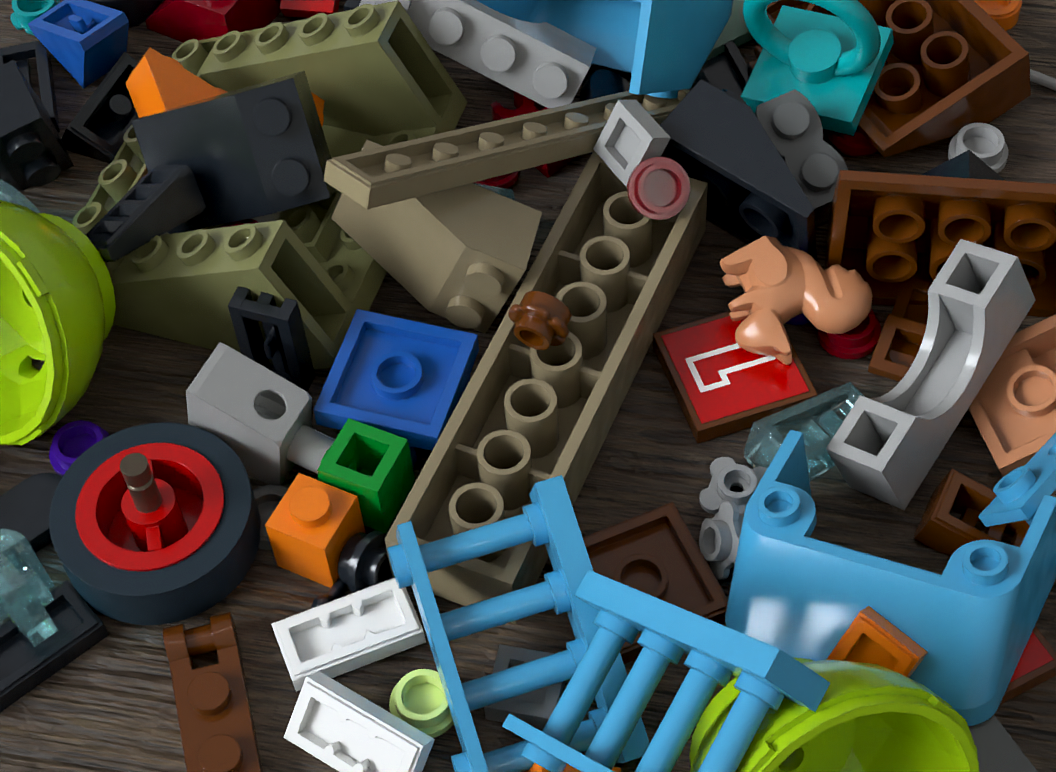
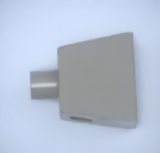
[186,342,335,485]

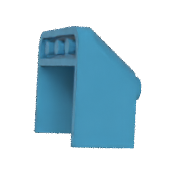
[477,0,733,99]
[725,429,1056,726]

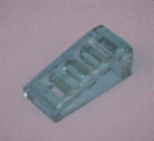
[744,382,865,481]

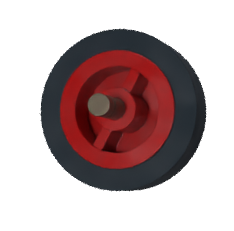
[49,422,261,625]

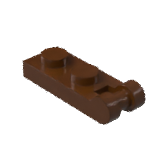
[163,612,263,772]

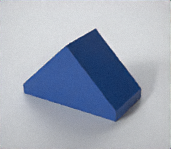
[28,0,129,89]

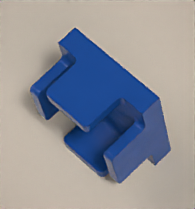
[313,309,479,470]

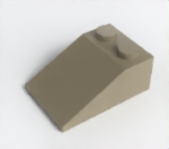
[331,139,542,334]

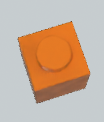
[265,473,366,588]

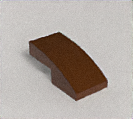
[868,276,932,382]

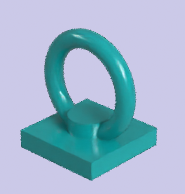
[741,0,894,136]

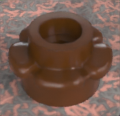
[508,291,572,350]

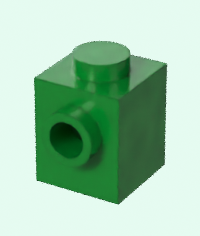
[317,418,415,533]

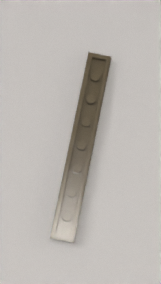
[324,89,690,210]

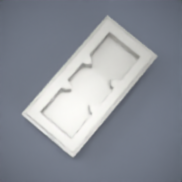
[271,578,426,692]
[283,671,435,772]

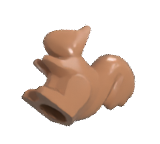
[720,235,873,365]

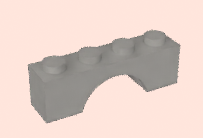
[359,0,596,109]
[826,239,1036,510]

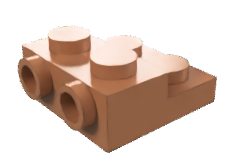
[968,314,1056,477]

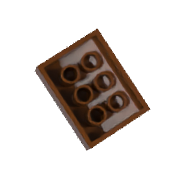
[767,0,1031,158]
[825,170,1056,317]

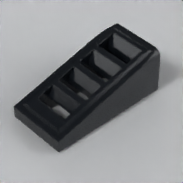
[86,165,206,262]

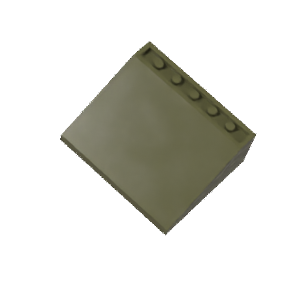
[72,0,467,369]

